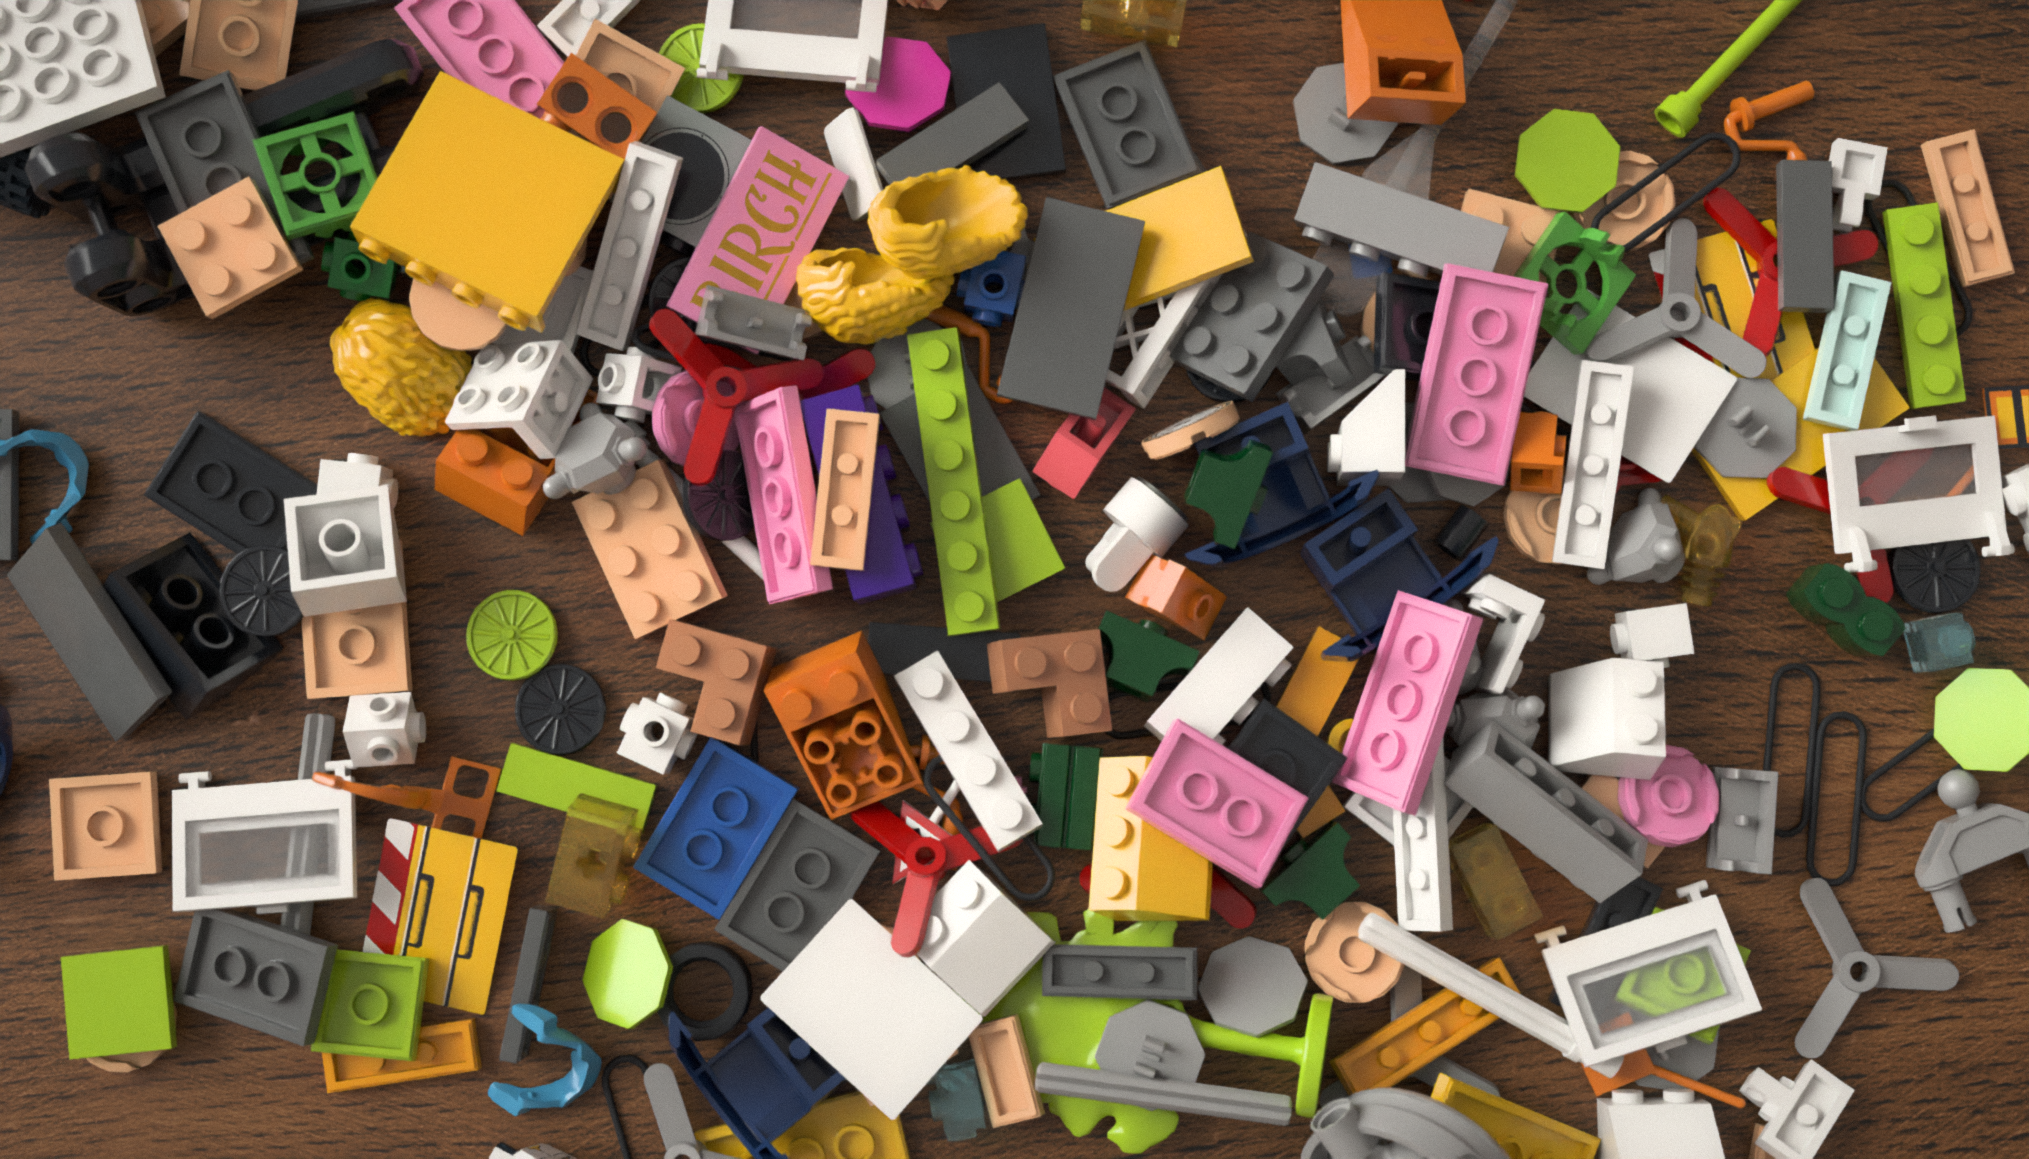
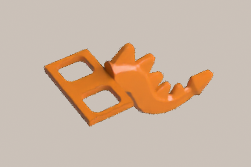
[312,756,501,839]

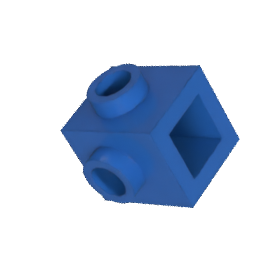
[956,251,1026,327]

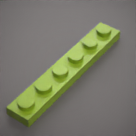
[907,327,1001,636]

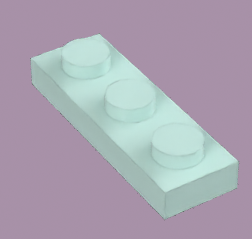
[1803,270,1891,431]

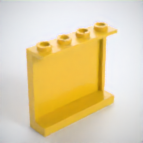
[350,71,625,333]

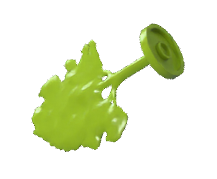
[952,908,1333,1154]

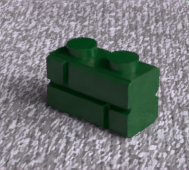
[1029,743,1104,850]

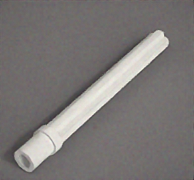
[1358,913,1624,1078]

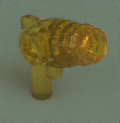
[1661,494,1742,607]

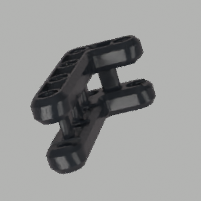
[24,39,424,317]

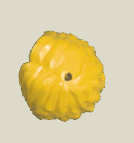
[868,165,1028,280]
[796,247,955,345]
[330,298,472,437]

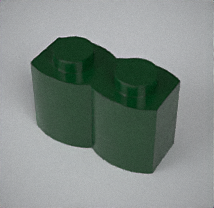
[1786,563,1906,658]

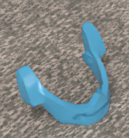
[0,429,89,544]
[488,1004,602,1116]

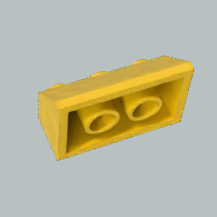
[1089,756,1213,921]

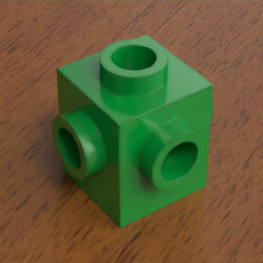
[321,229,398,301]

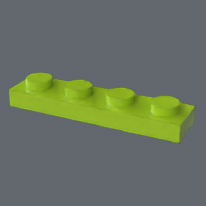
[1882,202,1966,410]

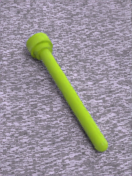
[1654,0,1802,138]

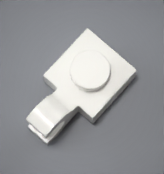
[1829,138,1888,233]

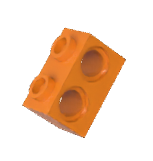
[537,53,657,160]

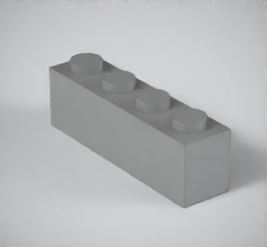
[1294,162,1509,278]
[1444,720,1648,903]

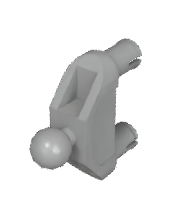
[1915,769,2029,933]

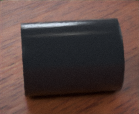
[1433,504,1489,562]

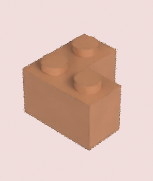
[656,619,777,745]
[987,629,1112,738]

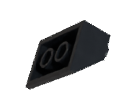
[103,532,284,720]

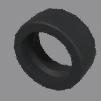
[657,941,753,1041]

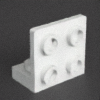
[445,340,593,459]
[1458,574,1545,694]

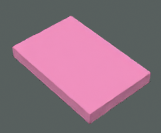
[1125,719,1308,888]

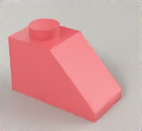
[1032,387,1136,499]

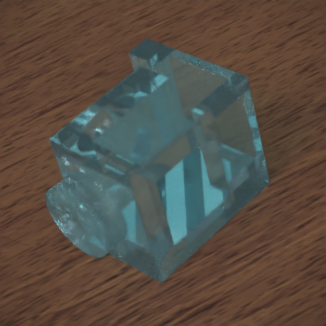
[1904,612,1975,673]
[926,1059,986,1142]

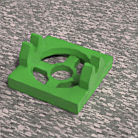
[253,112,378,241]
[1513,212,1636,355]

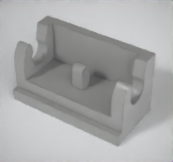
[695,285,812,360]
[1275,336,1387,435]
[1706,767,1778,875]

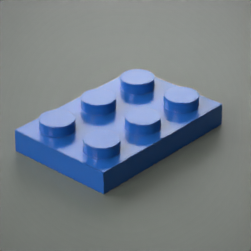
[633,737,800,920]

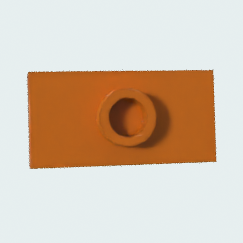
[1125,554,1227,641]

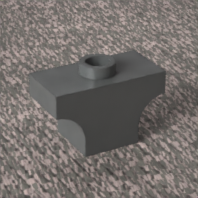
[1276,298,1355,388]

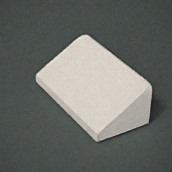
[824,107,883,221]

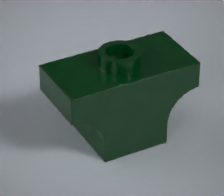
[1184,439,1273,549]
[1098,610,1200,703]
[1258,821,1360,920]

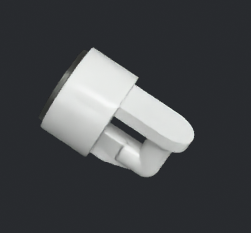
[1085,476,1189,592]

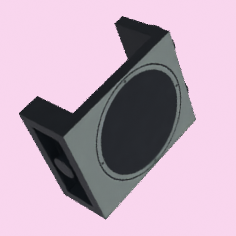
[610,95,752,257]

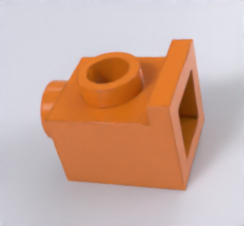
[1510,411,1566,494]

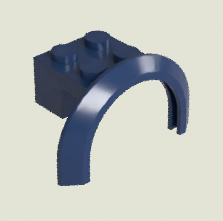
[1185,402,1379,567]
[1300,488,1499,662]
[669,1007,848,1159]

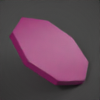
[845,37,951,132]

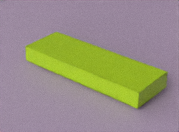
[496,743,658,834]

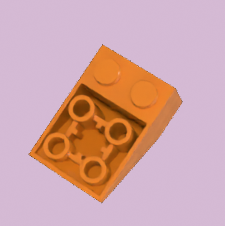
[1340,0,1466,125]
[434,389,599,536]
[763,631,923,820]

